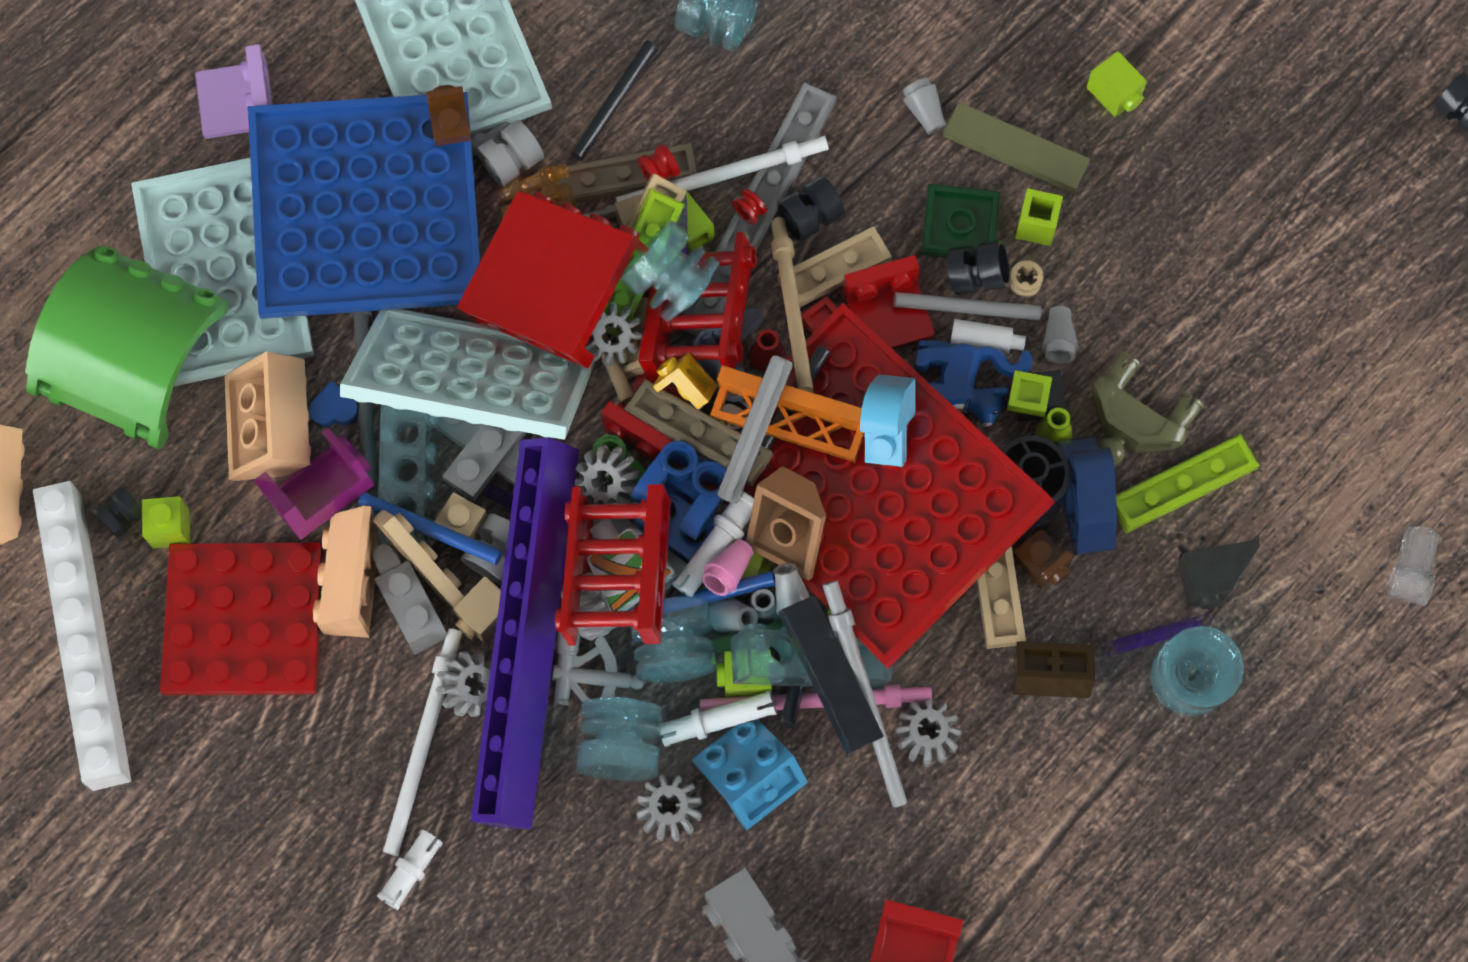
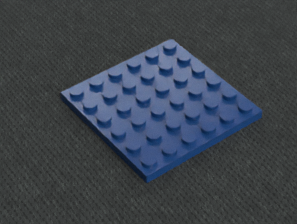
[248,92,480,319]

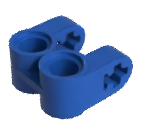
[631,441,726,540]

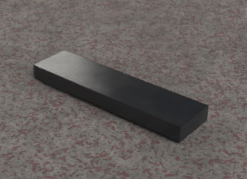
[778,595,884,755]

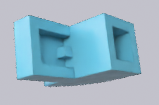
[860,375,915,467]

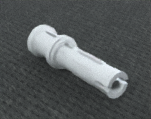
[672,491,754,598]

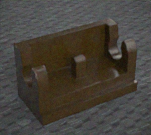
[1013,641,1095,698]

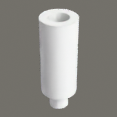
[950,319,1026,354]

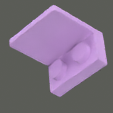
[195,44,273,139]

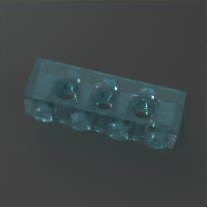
[377,404,437,549]
[731,624,892,689]

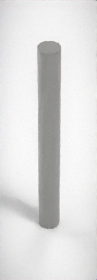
[893,292,1041,320]

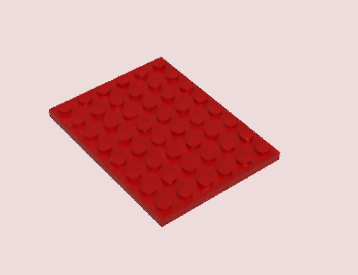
[704,303,1055,669]

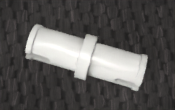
[377,830,443,910]

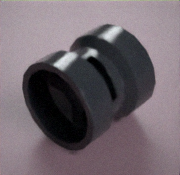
[92,486,142,539]

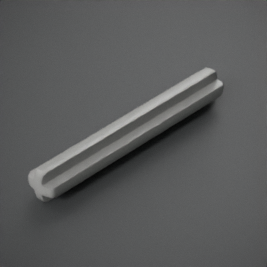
[717,355,793,503]

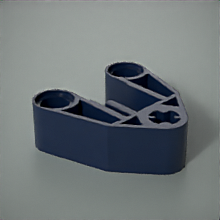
[1055,436,1117,555]

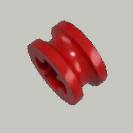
[731,189,767,226]

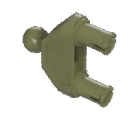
[1092,352,1203,466]

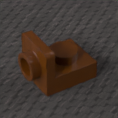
[426,85,471,146]
[1013,528,1074,589]

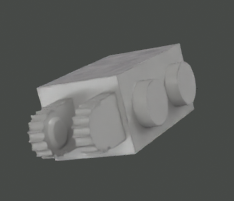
[372,543,447,655]

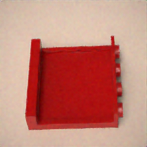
[456,191,650,369]

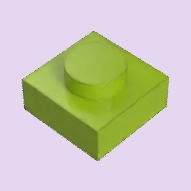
[1007,370,1052,417]

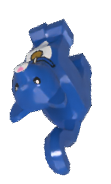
[916,340,1032,426]

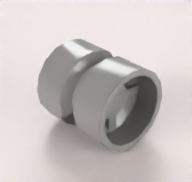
[476,120,544,187]
[460,513,510,585]

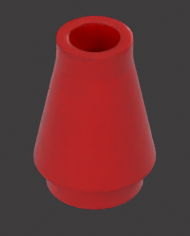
[749,329,786,372]

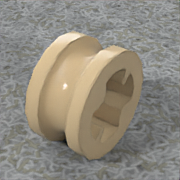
[1009,260,1043,297]

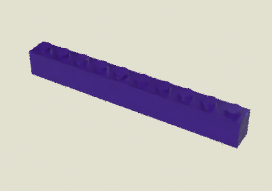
[471,438,579,829]

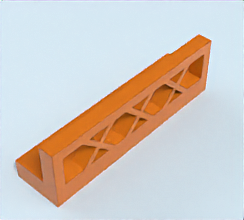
[710,366,865,462]

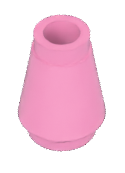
[702,539,754,596]

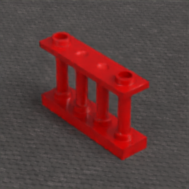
[638,232,757,381]
[555,484,671,645]

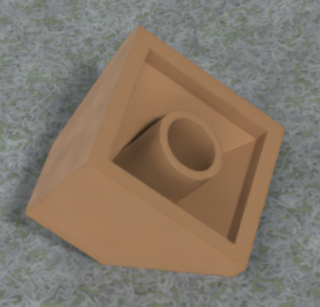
[746,466,826,581]

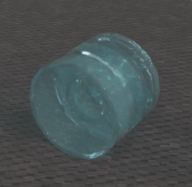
[675,0,758,52]
[620,219,720,322]
[630,597,717,683]
[1150,626,1244,717]
[576,697,662,781]

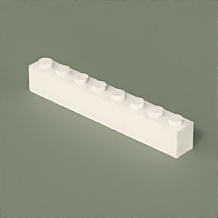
[33,481,132,791]

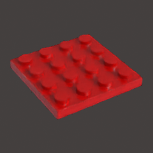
[160,543,323,696]

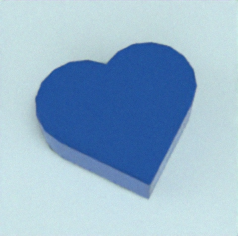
[308,381,358,428]

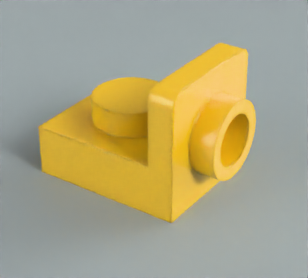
[652,352,718,410]

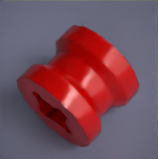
[637,144,681,182]

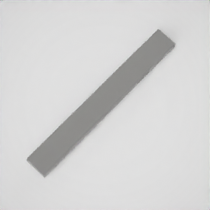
[682,82,837,336]

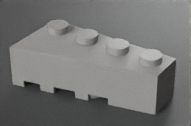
[702,868,806,962]

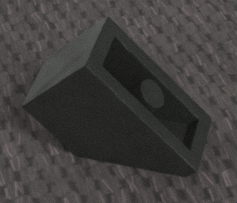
[1177,539,1260,609]

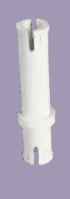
[658,690,777,747]

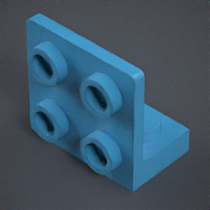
[692,719,808,830]

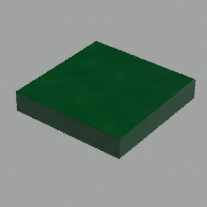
[920,184,1001,258]

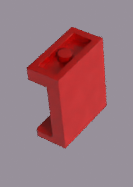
[870,900,964,962]

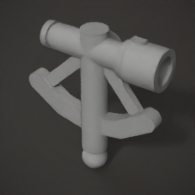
[552,632,645,722]

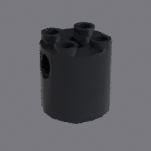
[1001,435,1071,530]

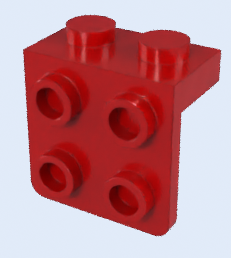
[601,373,691,461]

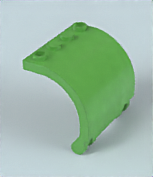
[25,245,229,450]

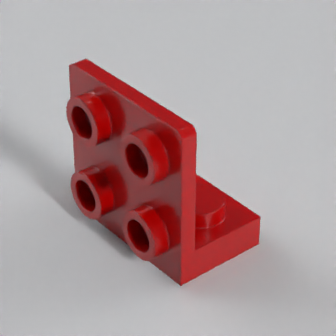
[843,255,935,349]

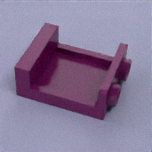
[253,428,374,540]

